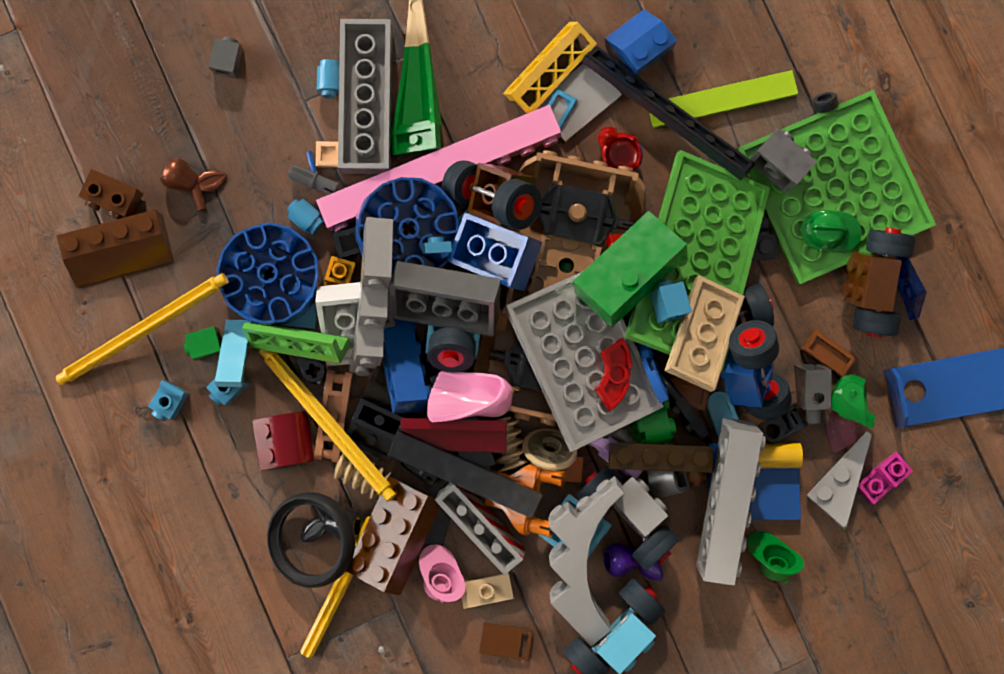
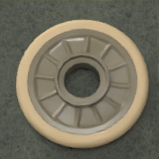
[522,428,577,471]

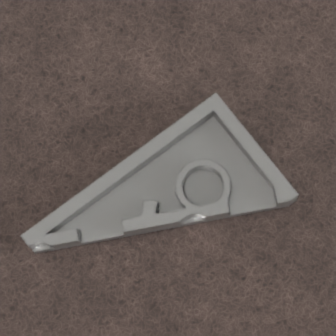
[807,432,872,530]

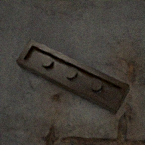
[608,443,713,473]

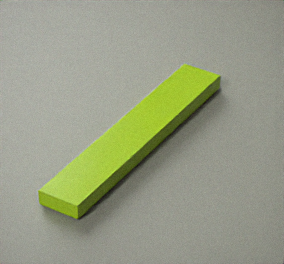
[649,70,798,129]

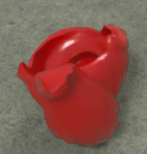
[597,126,643,170]

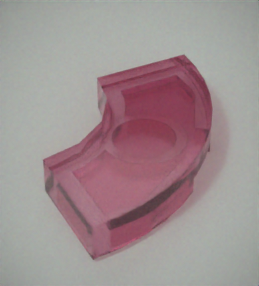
[827,409,857,453]

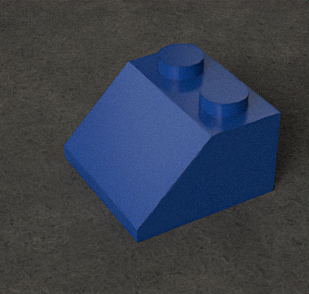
[605,10,677,76]

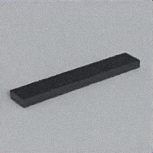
[388,430,542,518]

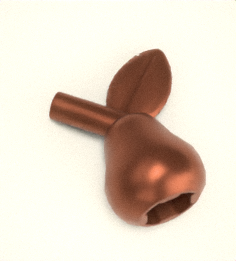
[160,157,227,211]

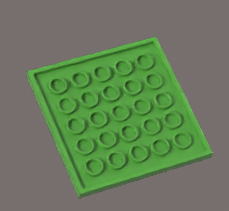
[737,90,936,286]

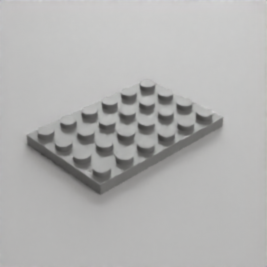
[504,271,663,452]

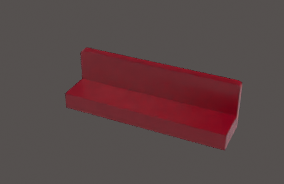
[401,418,507,452]

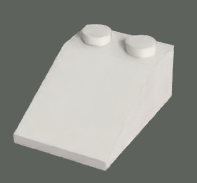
[316,282,360,366]

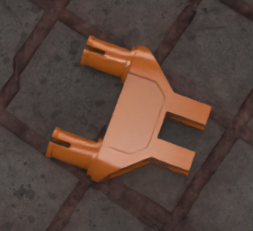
[485,463,567,538]

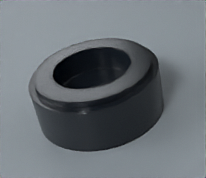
[812,92,839,113]

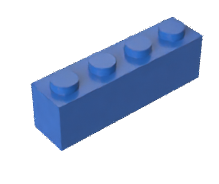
[383,319,430,414]

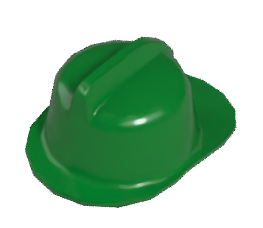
[801,210,862,252]
[747,532,804,584]

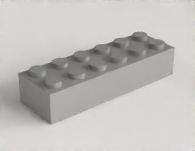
[338,19,393,174]
[696,418,766,586]

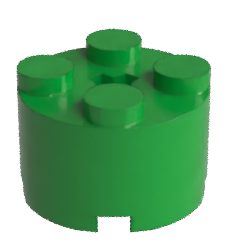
[631,400,676,445]

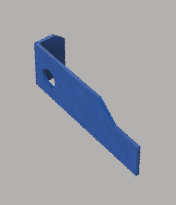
[884,348,1004,428]

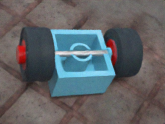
[425,266,480,372]
[564,579,666,674]

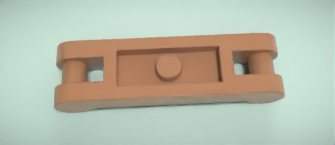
[314,370,353,463]

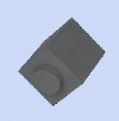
[208,37,244,79]

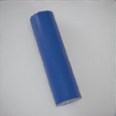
[306,151,317,173]

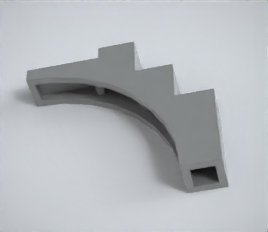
[349,217,393,376]
[548,476,624,646]

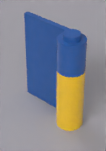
[708,443,803,520]

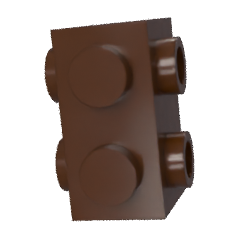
[79,169,144,219]

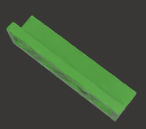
[242,323,351,364]

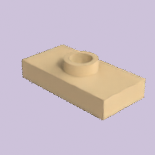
[461,573,514,609]

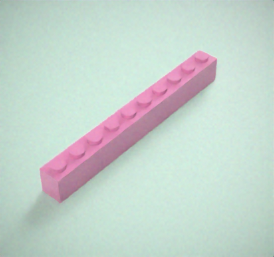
[316,105,561,232]

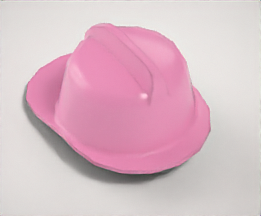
[419,544,466,603]

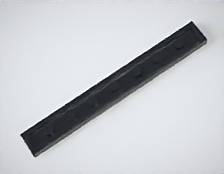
[582,46,755,180]

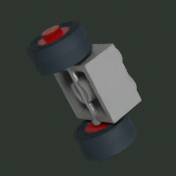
[578,466,679,570]

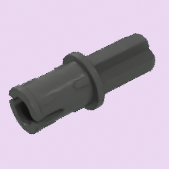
[288,165,339,195]

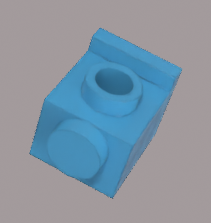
[148,380,190,421]

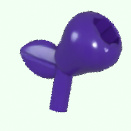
[604,534,663,580]

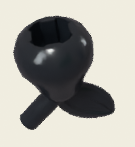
[301,505,362,543]

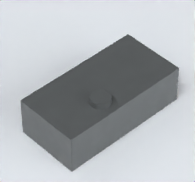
[389,261,501,336]

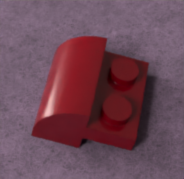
[252,411,314,470]

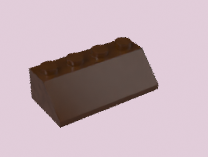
[56,210,174,288]

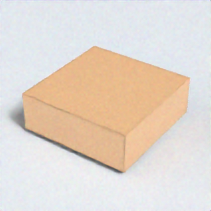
[316,141,338,168]

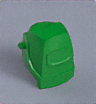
[831,374,875,429]

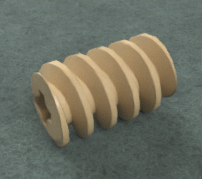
[494,417,528,472]
[334,454,391,499]

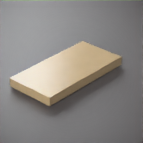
[665,275,745,392]

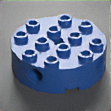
[355,177,459,278]
[216,222,322,326]

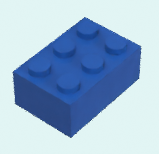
[447,213,543,291]

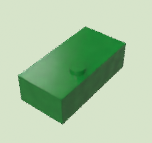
[573,211,687,328]

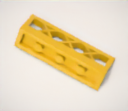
[503,22,597,114]

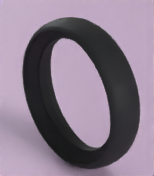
[267,492,355,588]

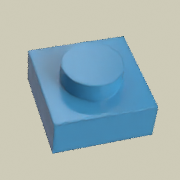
[421,237,452,254]

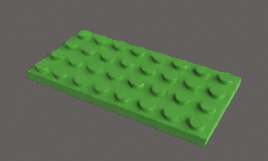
[624,150,770,373]

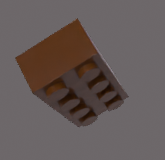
[346,477,441,596]

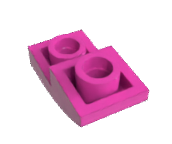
[857,452,913,505]

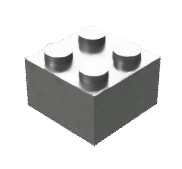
[750,128,817,194]

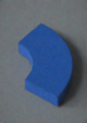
[637,343,669,403]

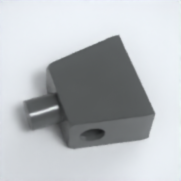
[794,364,831,424]

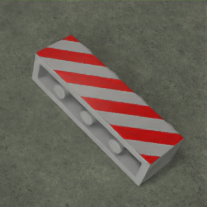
[435,482,526,575]

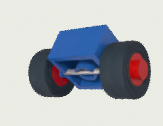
[720,320,792,420]

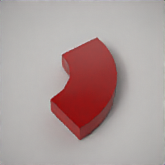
[594,337,632,411]

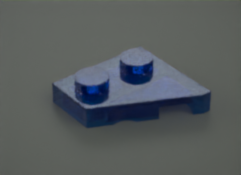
[895,256,927,320]

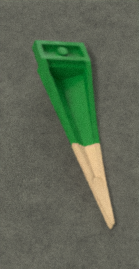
[391,0,442,157]

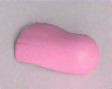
[427,371,513,422]

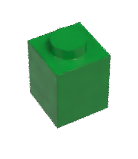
[183,326,222,361]

